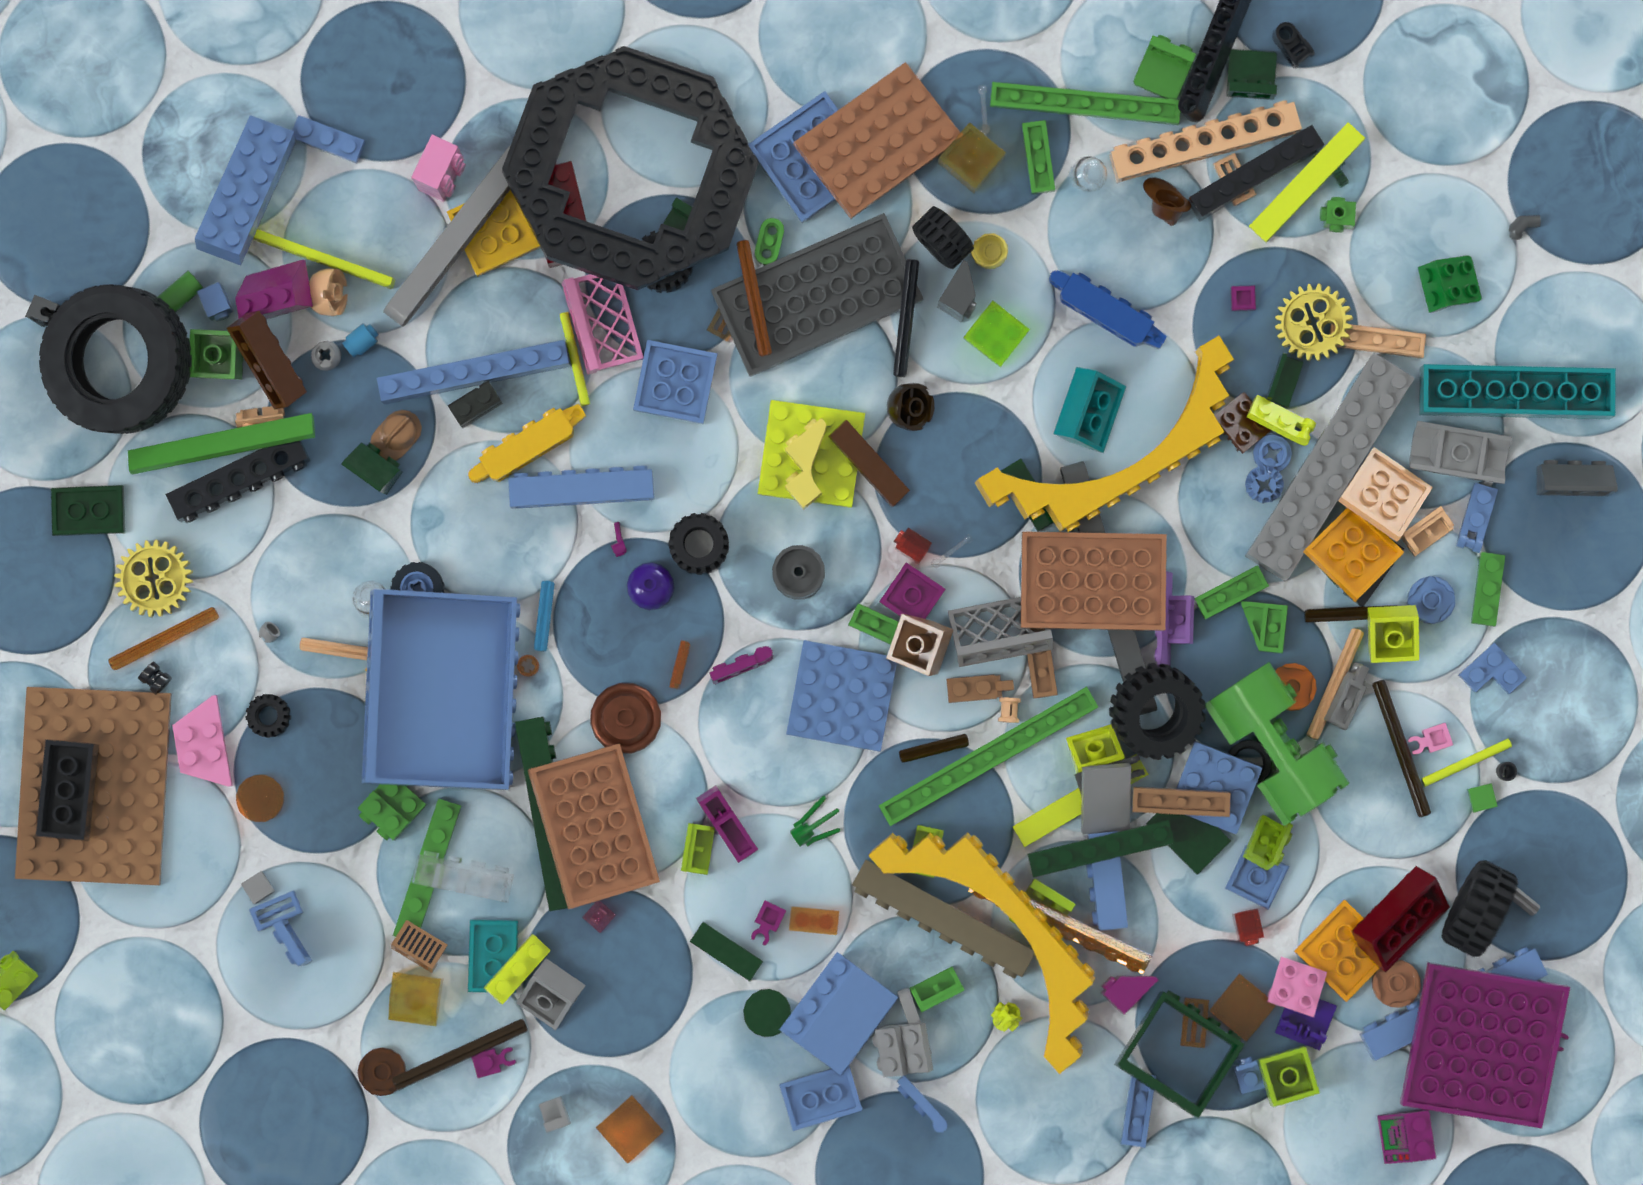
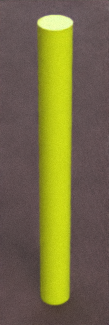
[559,312,590,406]
[1421,738,1512,787]

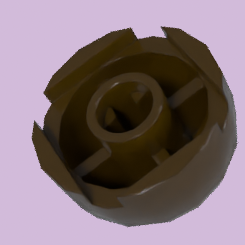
[887,383,935,431]

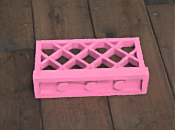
[562,274,644,375]

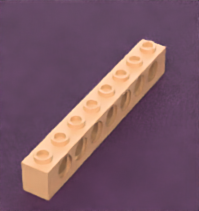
[1109,100,1302,183]

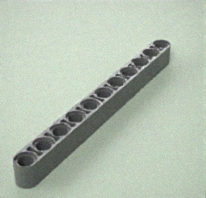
[1060,461,1157,715]

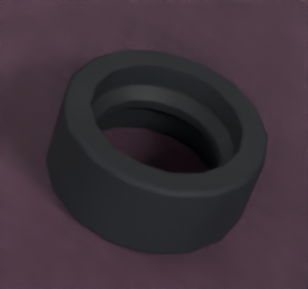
[1228,740,1272,784]

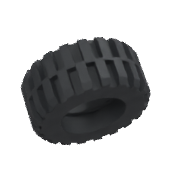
[1109,663,1206,760]
[1441,860,1518,957]

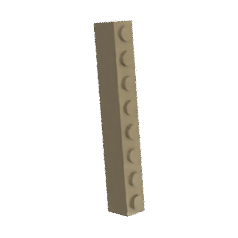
[852,860,1035,979]

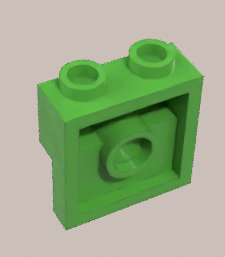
[357,784,427,841]

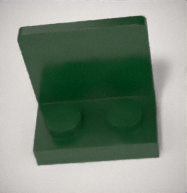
[1226,49,1277,100]

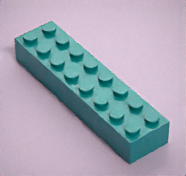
[1419,364,1616,419]

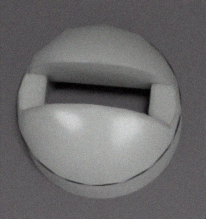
[259,622,280,643]

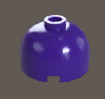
[627,562,675,611]

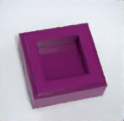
[1231,286,1256,311]

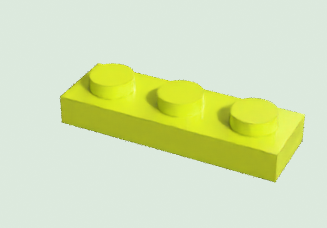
[484,934,551,1004]

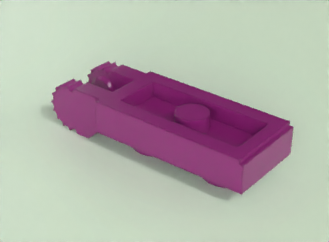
[709,646,774,685]

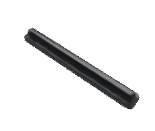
[893,259,919,377]

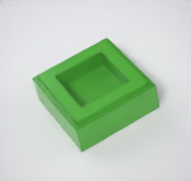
[1467,783,1498,812]

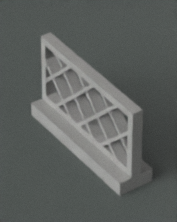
[948,597,1053,667]

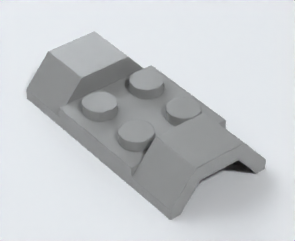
[1409,421,1512,484]

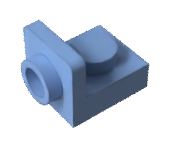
[1233,1056,1265,1094]

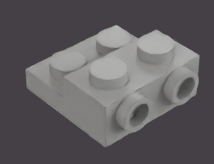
[873,1023,933,1077]

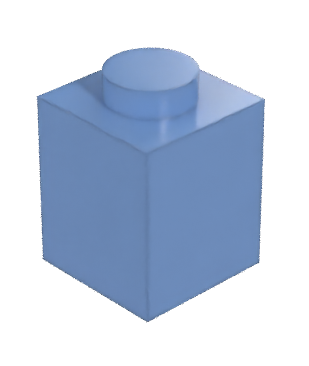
[197,282,233,322]

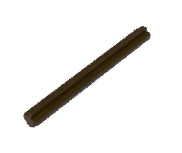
[1372,680,1431,817]
[392,1019,528,1090]

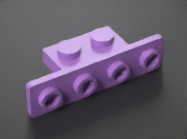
[1154,571,1194,667]

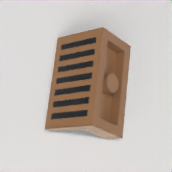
[391,920,448,973]

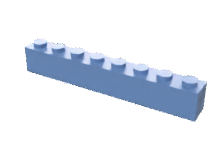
[377,340,571,405]
[1360,946,1548,1061]

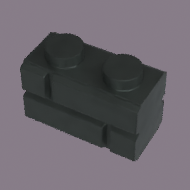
[448,381,503,429]

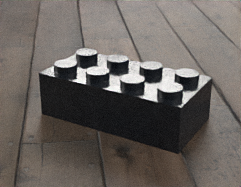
[36,740,99,841]

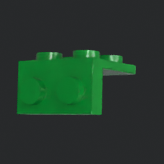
[1418,255,1482,313]

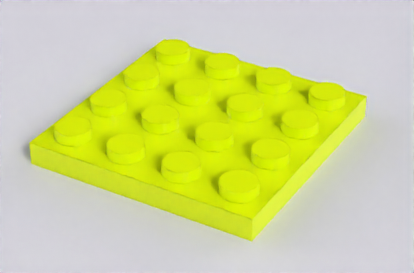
[757,400,865,508]

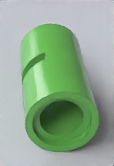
[157,270,204,313]

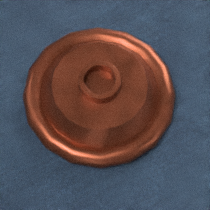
[590,683,661,754]

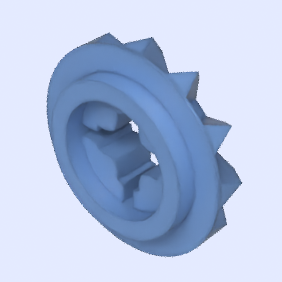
[1253,435,1292,472]
[1245,465,1284,503]

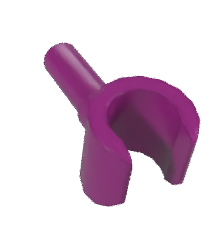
[611,522,627,557]

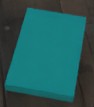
[468,920,519,993]

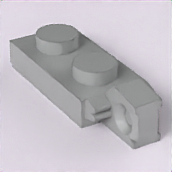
[1324,662,1369,730]

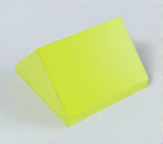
[1066,724,1125,773]

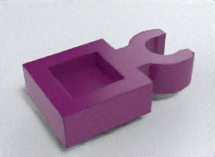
[751,900,787,946]
[472,1047,517,1078]

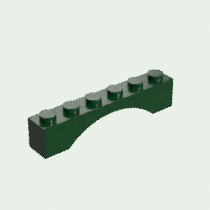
[1027,820,1175,878]

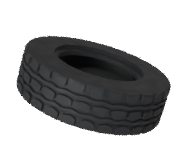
[39,284,192,434]

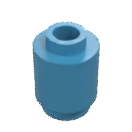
[342,323,379,357]

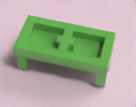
[909,966,965,1012]

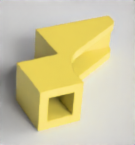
[785,418,826,510]

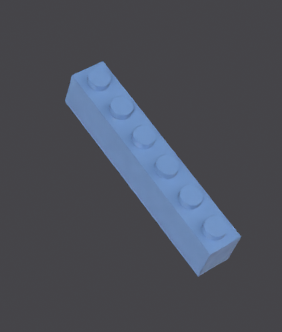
[508,466,654,509]

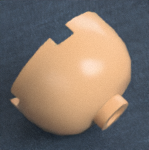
[309,269,348,316]

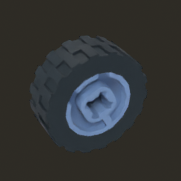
[390,562,445,593]

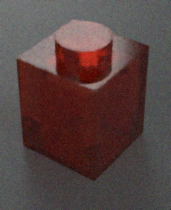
[894,528,932,565]
[1232,909,1264,946]

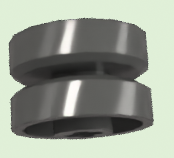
[772,545,825,600]

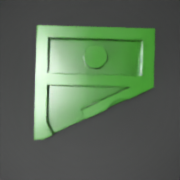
[1241,601,1288,654]

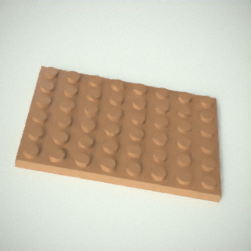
[15,687,172,885]

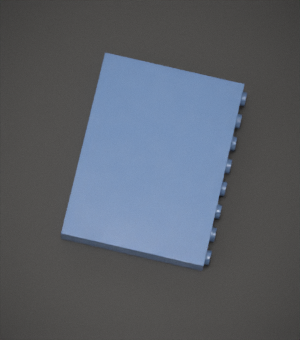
[361,589,520,790]

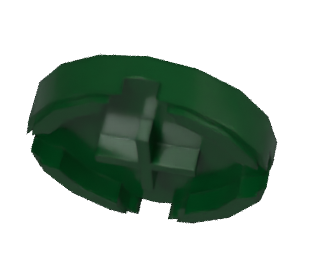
[743,989,791,1037]

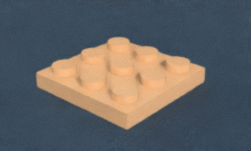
[1338,447,1433,542]

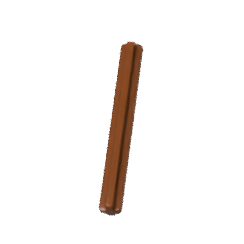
[737,240,772,356]

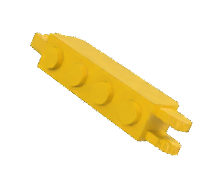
[468,404,586,484]

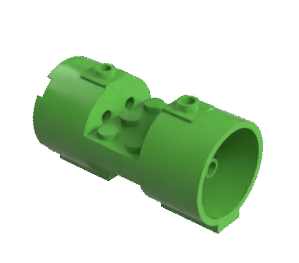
[1205,662,1350,826]

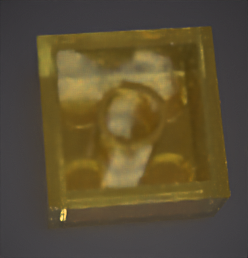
[938,122,1006,193]

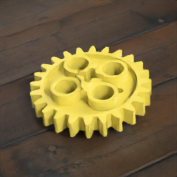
[1275,284,1353,361]
[114,540,193,618]

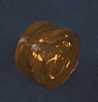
[517,655,539,677]

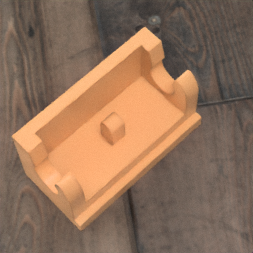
[1401,506,1454,557]

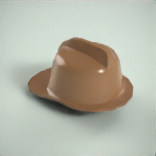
[370,410,422,460]

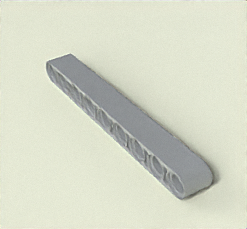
[383,145,511,327]

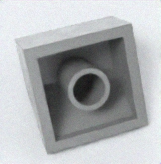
[516,958,586,1030]

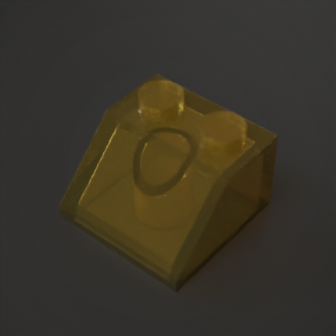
[388,972,444,1026]

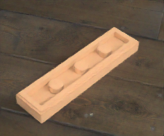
[1329,323,1426,358]

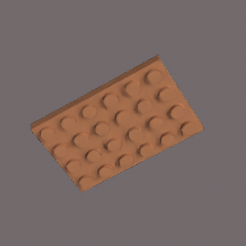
[793,62,963,219]
[1021,532,1167,631]
[528,743,660,909]

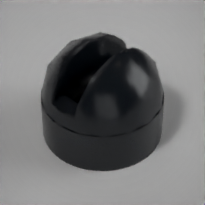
[1496,762,1517,781]

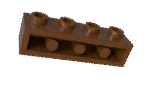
[226,311,307,409]

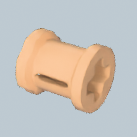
[998,697,1021,723]

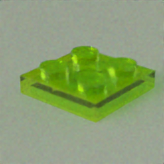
[963,300,1030,368]

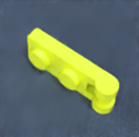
[1247,394,1316,446]

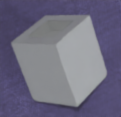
[539,1096,571,1132]

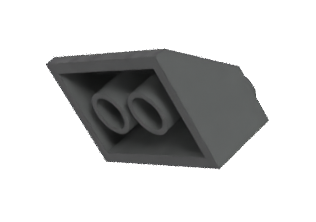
[1537,460,1618,496]

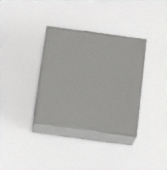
[241,871,275,904]

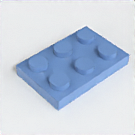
[779,1066,862,1131]

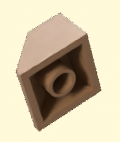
[886,614,954,676]

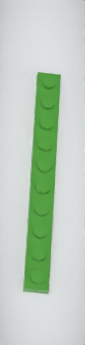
[878,686,1098,826]

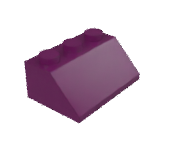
[235,260,313,319]

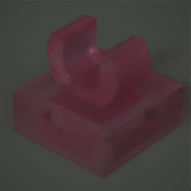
[582,900,616,933]

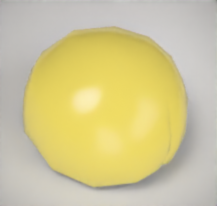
[971,233,1008,269]

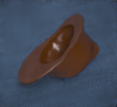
[1143,177,1192,226]

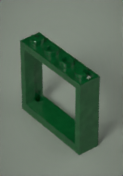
[1114,990,1245,1118]

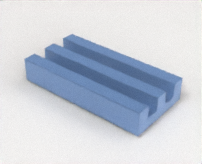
[249,890,304,931]

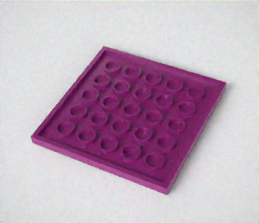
[1400,962,1570,1129]

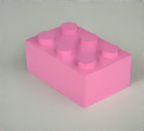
[411,135,466,202]

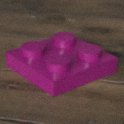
[879,562,945,619]

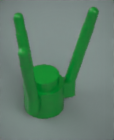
[790,796,840,847]

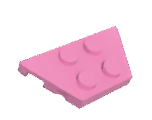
[172,695,233,787]

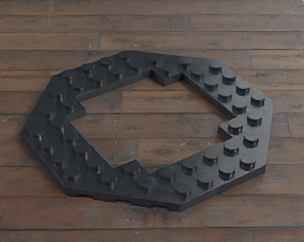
[502,46,759,290]

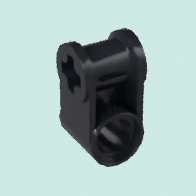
[1273,22,1315,69]

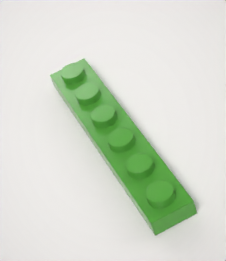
[393,798,462,937]

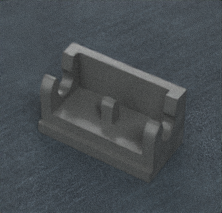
[25,295,60,327]

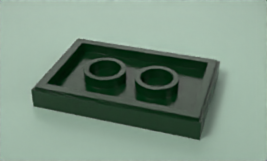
[51,485,125,536]
[1146,813,1231,875]

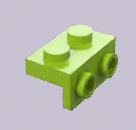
[1243,814,1293,871]
[0,951,38,1011]

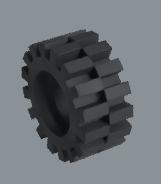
[245,694,291,738]

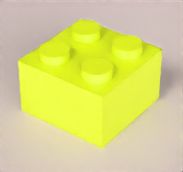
[1367,605,1419,663]

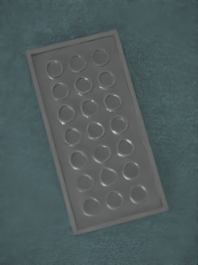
[711,213,923,377]

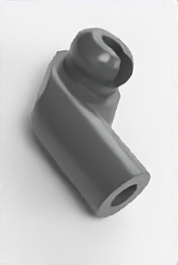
[1509,215,1541,240]

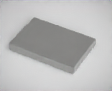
[1081,763,1131,834]

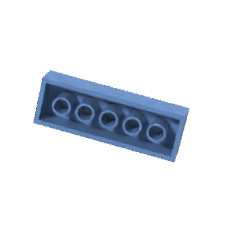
[195,115,296,266]

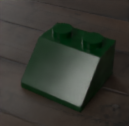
[341,442,403,495]

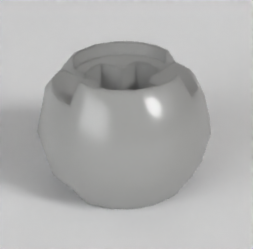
[311,341,341,371]

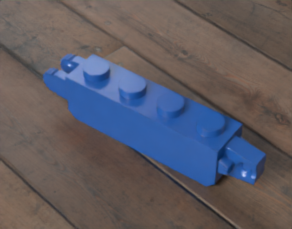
[1049,270,1167,349]

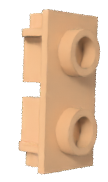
[235,406,285,428]

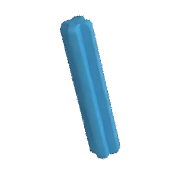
[534,581,555,652]

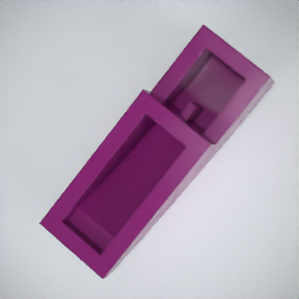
[696,785,758,863]

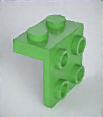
[1133,35,1196,100]

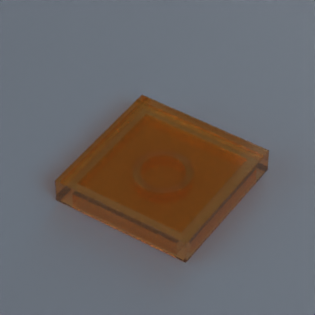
[1209,974,1276,1042]
[596,1095,664,1164]

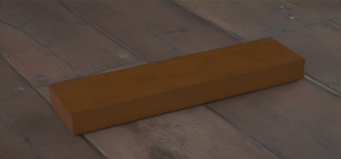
[828,420,910,507]

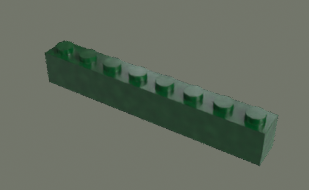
[515,717,568,912]

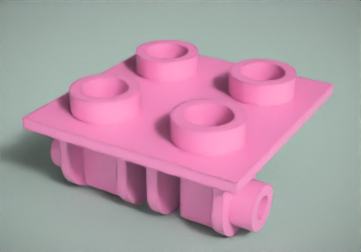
[1267,957,1327,1017]

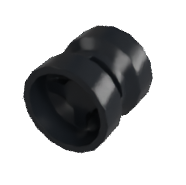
[138,661,172,695]

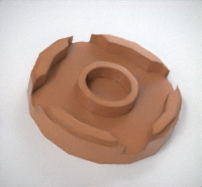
[1372,960,1421,1007]

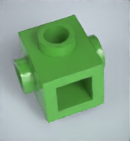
[1320,197,1356,233]

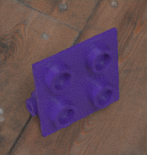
[1275,999,1337,1051]

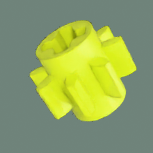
[991,1002,1022,1032]

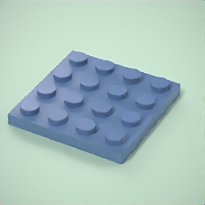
[748,91,838,223]
[786,640,897,752]

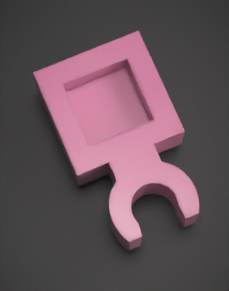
[1407,722,1453,755]

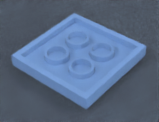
[633,340,717,424]
[1176,741,1263,835]

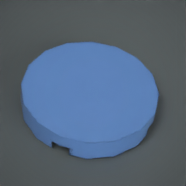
[1407,576,1455,624]

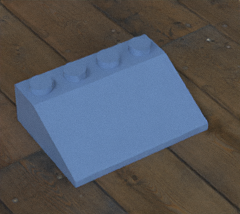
[780,952,899,1076]

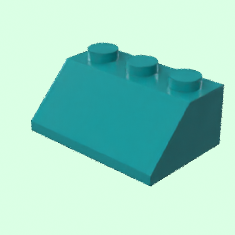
[1053,367,1127,453]

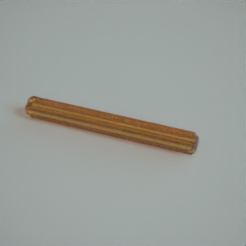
[108,607,219,670]

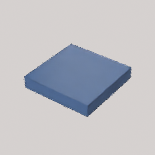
[1225,845,1290,910]

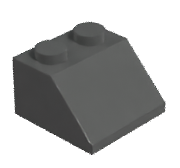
[937,260,977,322]

